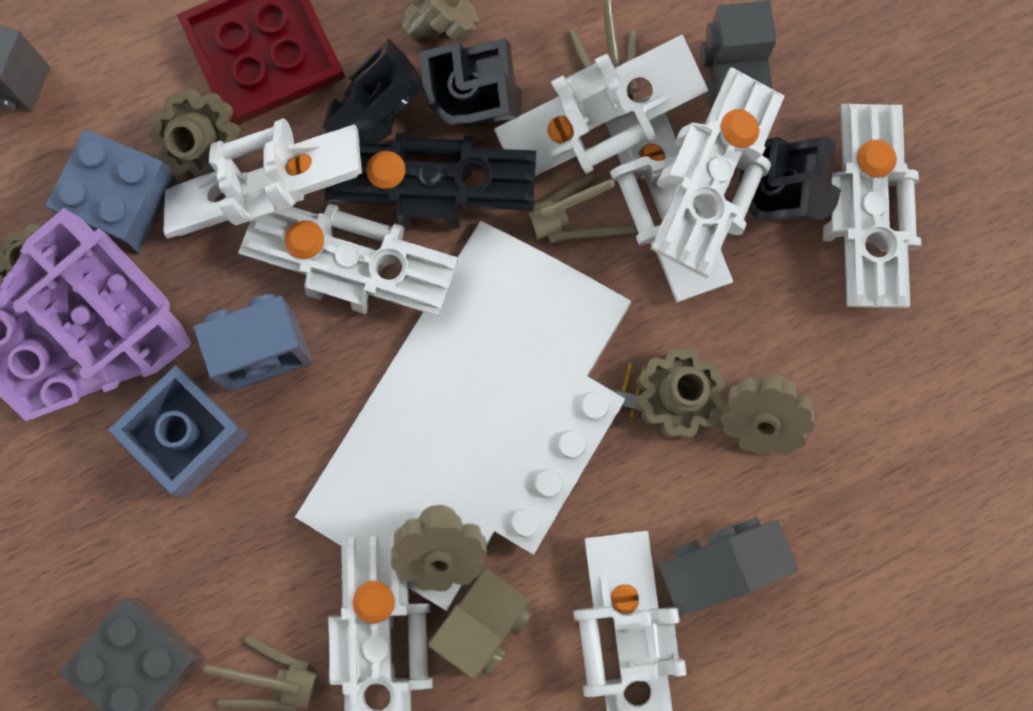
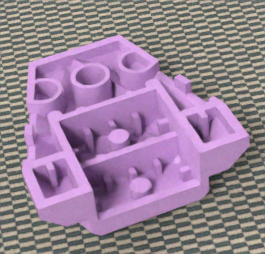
[0,208,191,421]

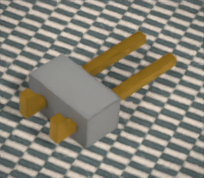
[617,363,644,418]

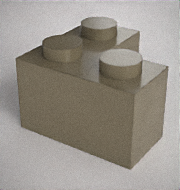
[428,568,533,681]

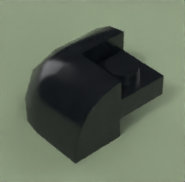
[323,38,424,146]
[419,38,522,128]
[738,136,841,225]

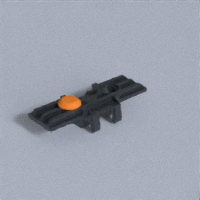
[324,133,536,229]

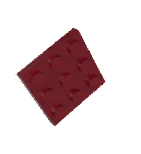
[177,0,345,125]

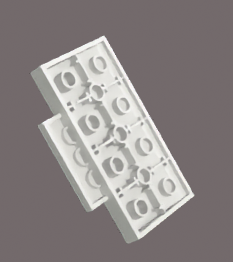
[295,221,631,611]

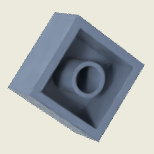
[45,129,177,253]
[193,294,313,393]
[108,365,249,499]

